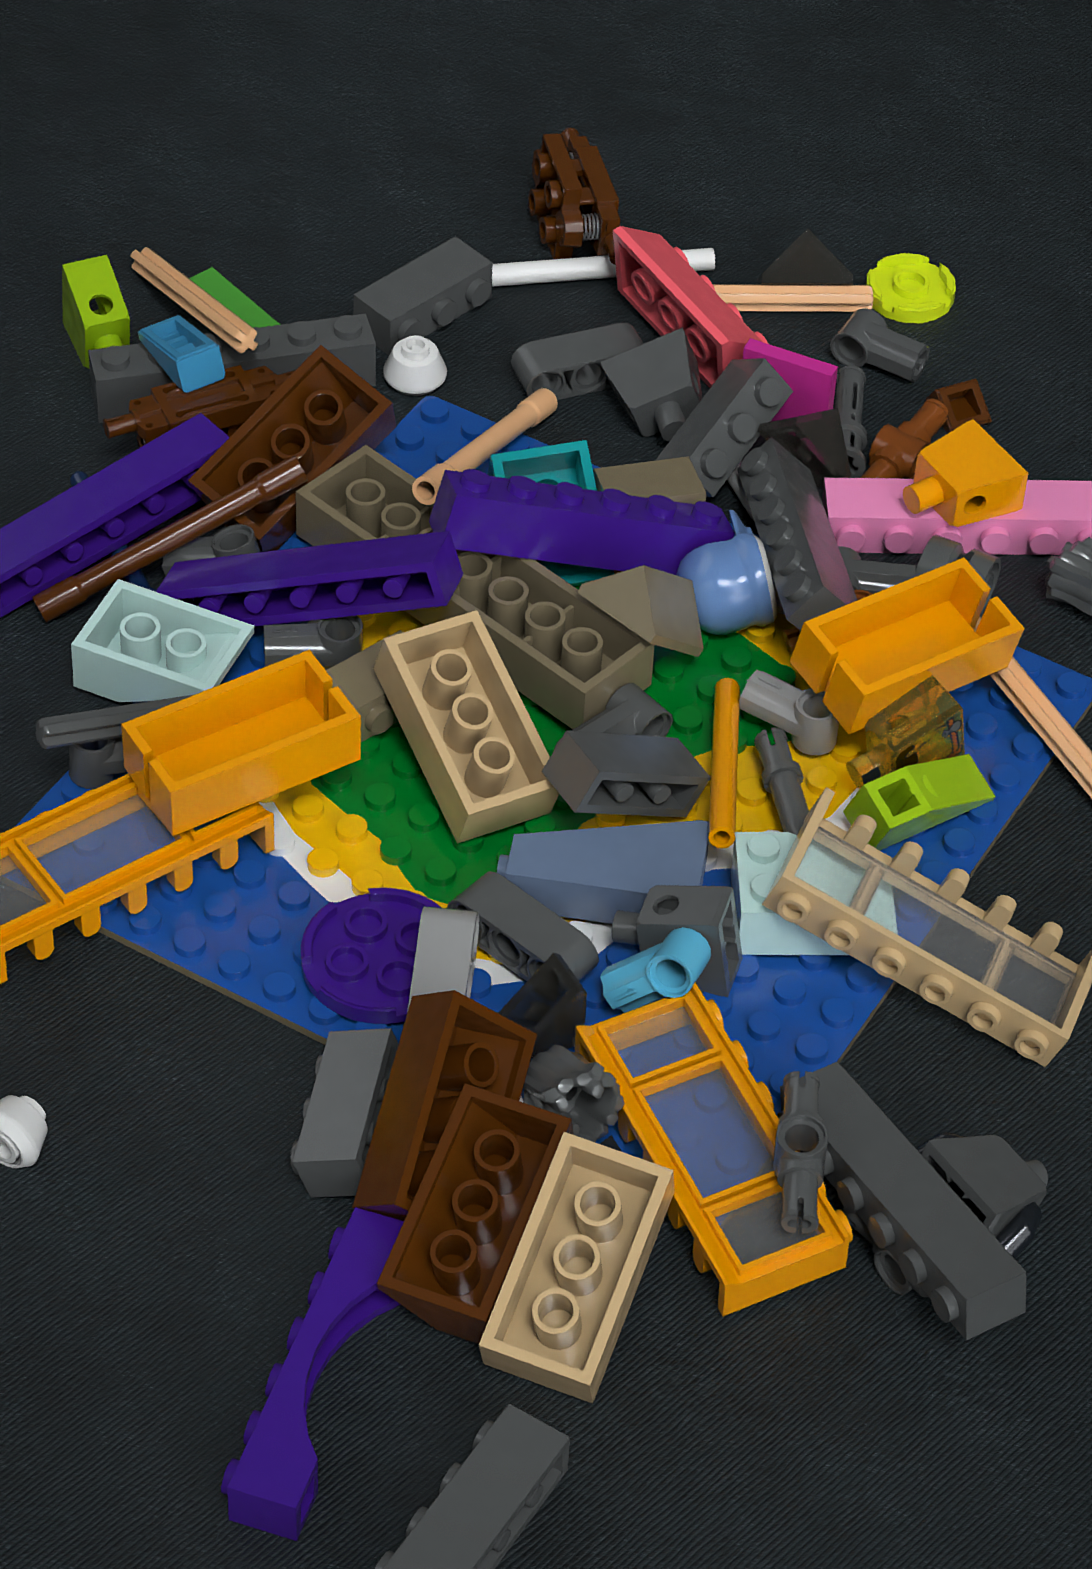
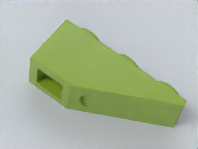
[843,754,996,850]

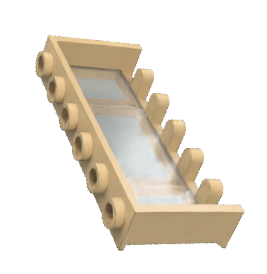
[762,787,1092,1067]

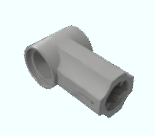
[739,670,839,755]

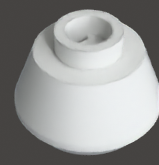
[383,335,447,396]
[0,1095,48,1168]

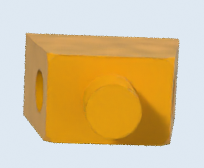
[903,419,1028,527]

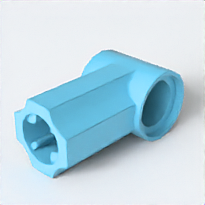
[600,927,711,1013]

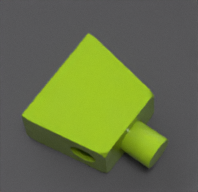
[62,255,130,369]

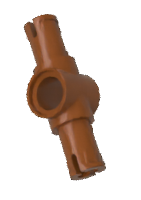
[860,398,948,479]

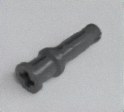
[823,365,868,478]

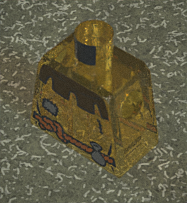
[846,675,965,789]

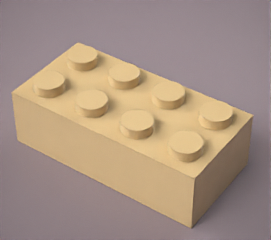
[374,610,559,843]
[479,1132,675,1404]

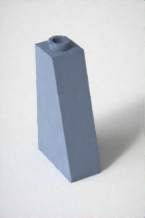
[497,820,709,924]

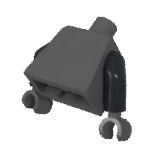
[916,1132,1048,1259]

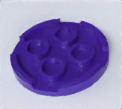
[301,888,442,1024]

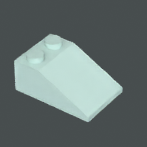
[71,579,254,702]
[731,832,896,955]

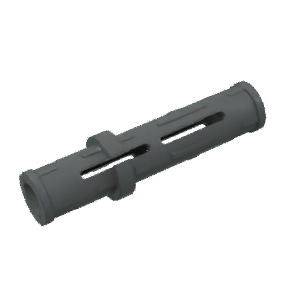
[754,727,809,835]

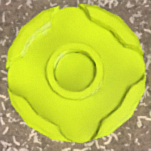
[866,253,956,324]

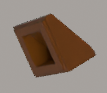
[926,379,992,433]

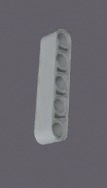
[407,906,479,1012]

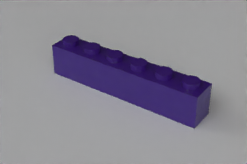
[0,413,230,618]
[429,469,735,575]
[156,531,463,626]

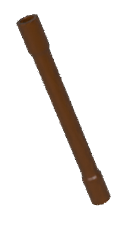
[32,455,308,623]

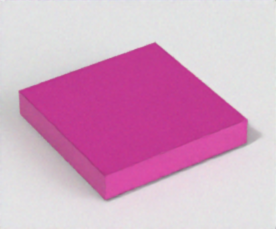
[743,338,838,447]

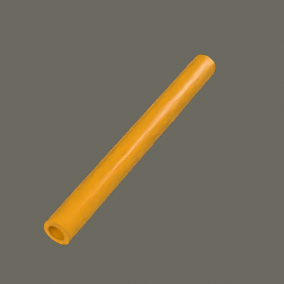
[708,678,740,848]

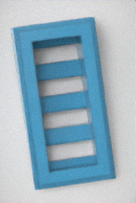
[138,315,225,393]

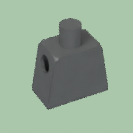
[600,327,702,442]
[612,885,743,997]

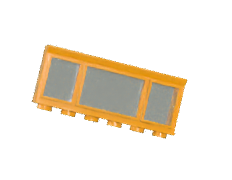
[0,773,275,984]
[575,982,853,1316]

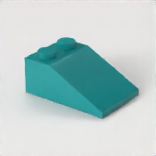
[487,440,614,586]

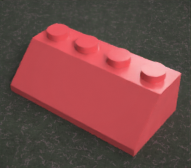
[613,226,768,388]

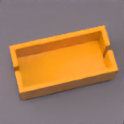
[790,557,1025,734]
[121,649,361,836]

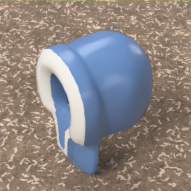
[676,510,778,635]

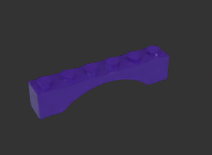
[221,1207,404,1541]

